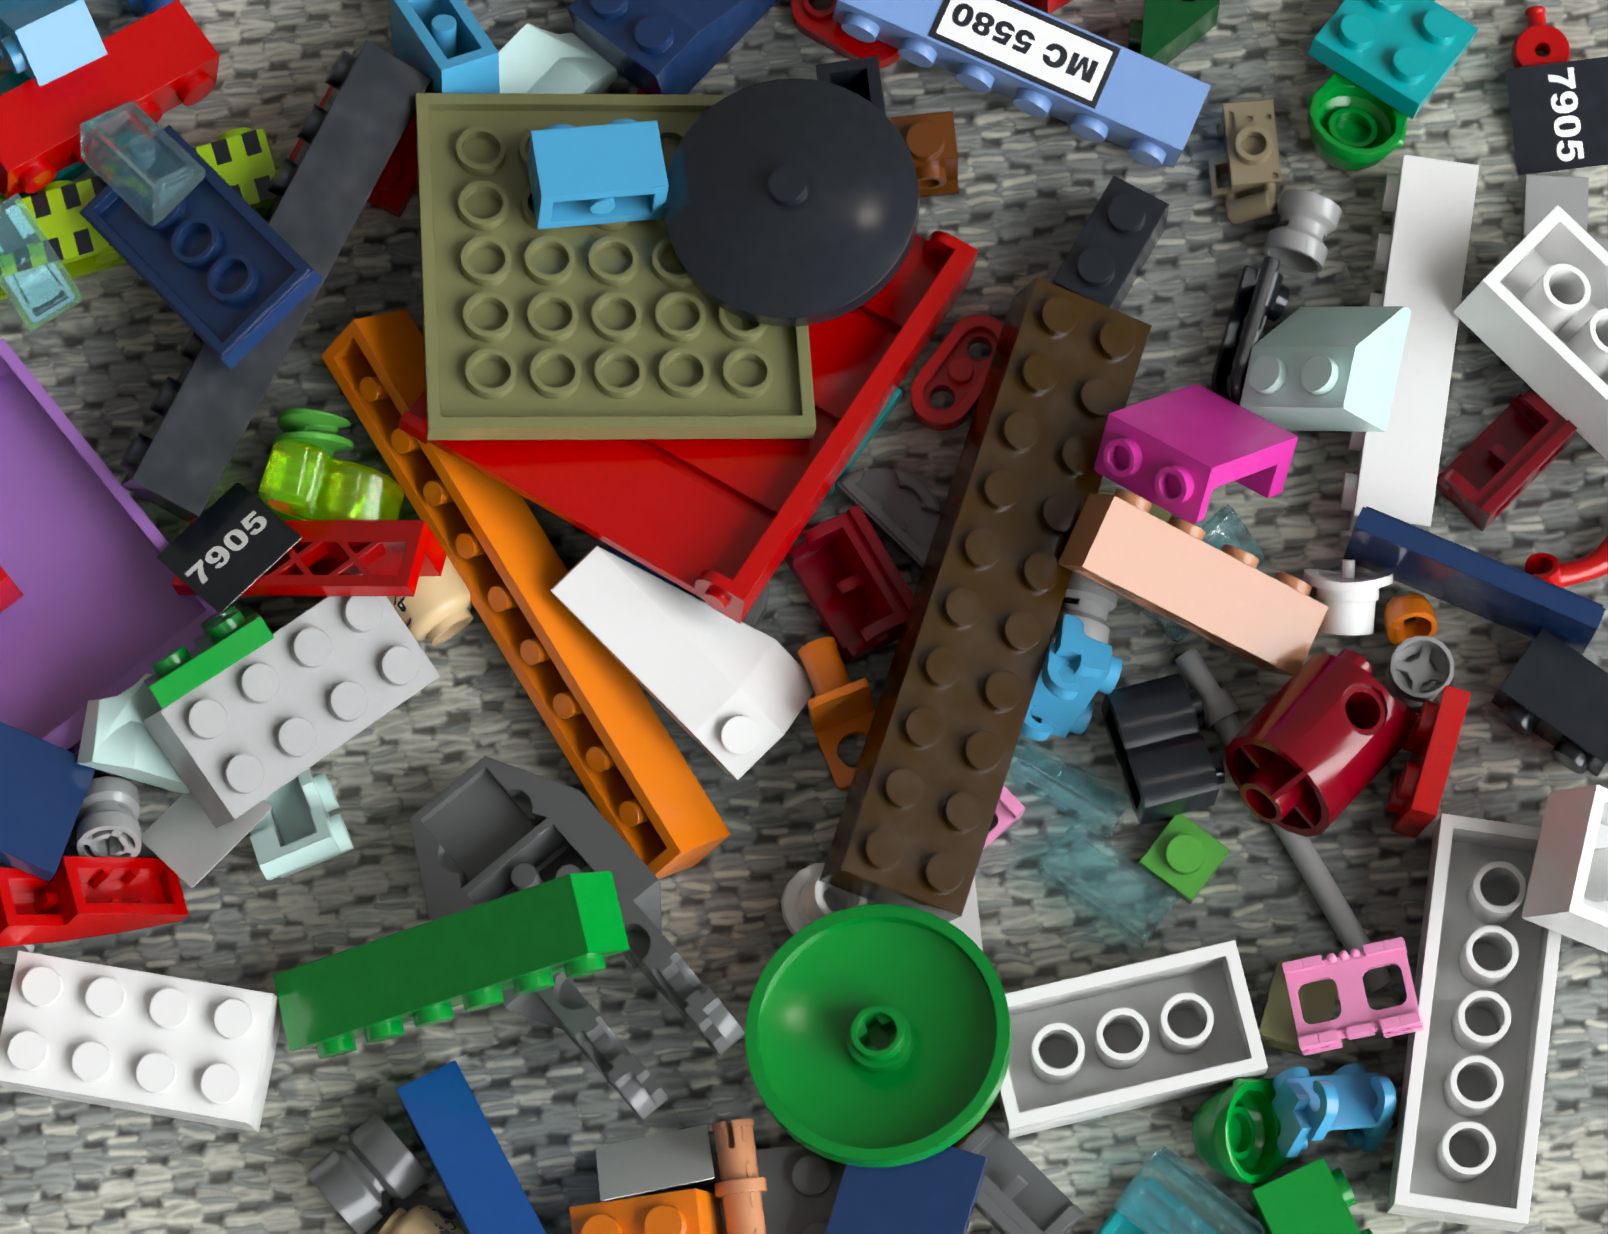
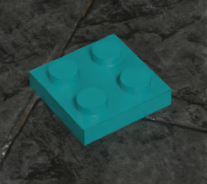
[1307,0,1478,120]

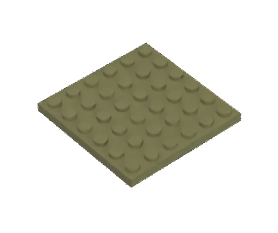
[415,93,816,440]

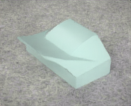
[499,23,618,94]
[77,674,191,793]

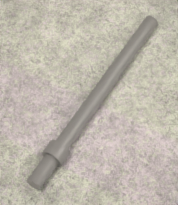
[1175,648,1394,994]

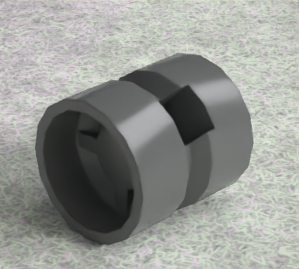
[306,1112,432,1234]

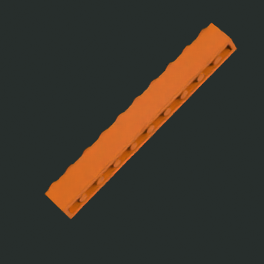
[321,309,731,879]

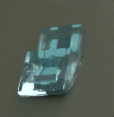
[0,193,85,332]

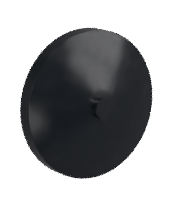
[664,78,920,327]

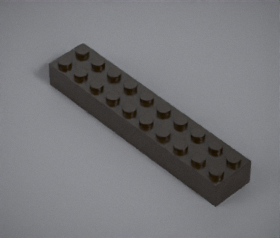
[819,277,1152,922]

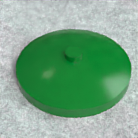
[745,904,1012,1168]

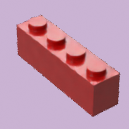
[0,0,220,200]

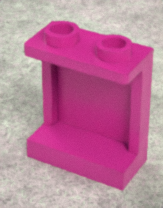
[1094,383,1298,524]

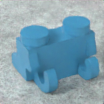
[1021,614,1123,741]
[1271,1063,1397,1158]

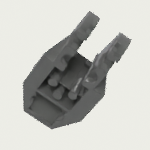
[409,756,745,1120]

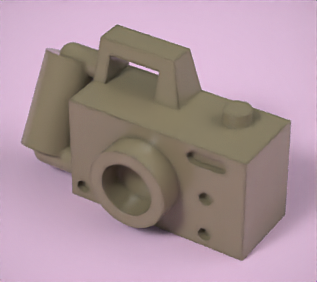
[1208,99,1282,225]

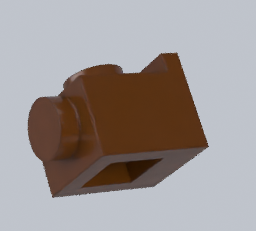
[890,111,959,198]

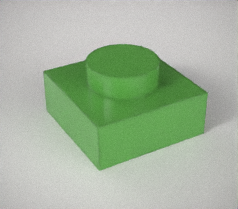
[1139,814,1230,904]

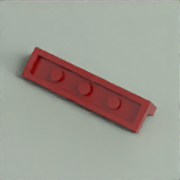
[172,520,446,597]

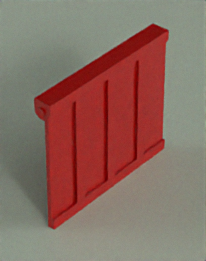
[399,89,979,624]

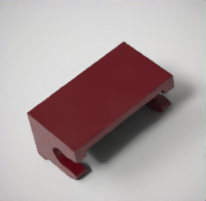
[1436,390,1577,531]
[784,505,914,663]

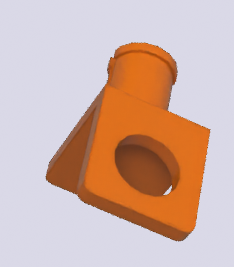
[797,637,875,791]

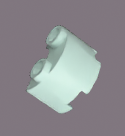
[249,768,354,880]

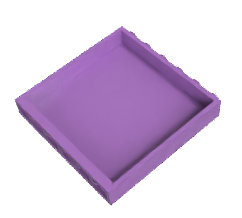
[0,338,217,755]

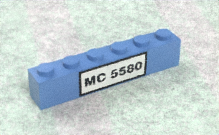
[832,0,1211,168]

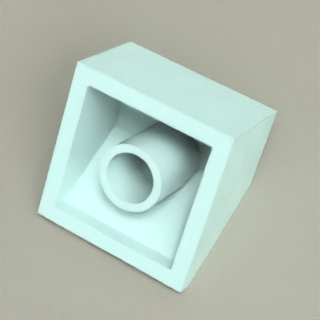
[1240,306,1411,432]

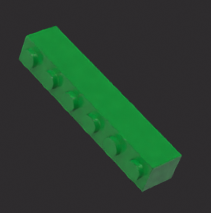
[273,871,630,1059]

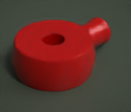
[1512,6,1571,68]

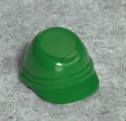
[1306,72,1408,171]
[1191,1078,1291,1188]

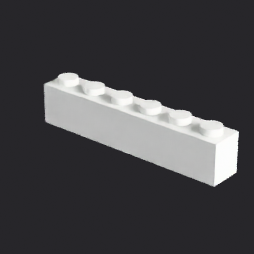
[1340,155,1479,532]

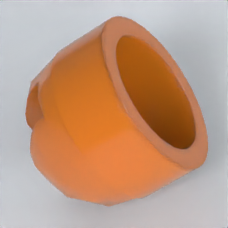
[1383,591,1438,646]

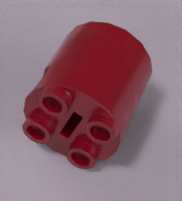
[1225,649,1415,837]

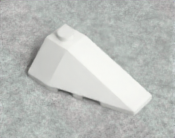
[550,545,814,780]

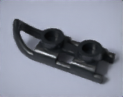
[1212,256,1289,406]

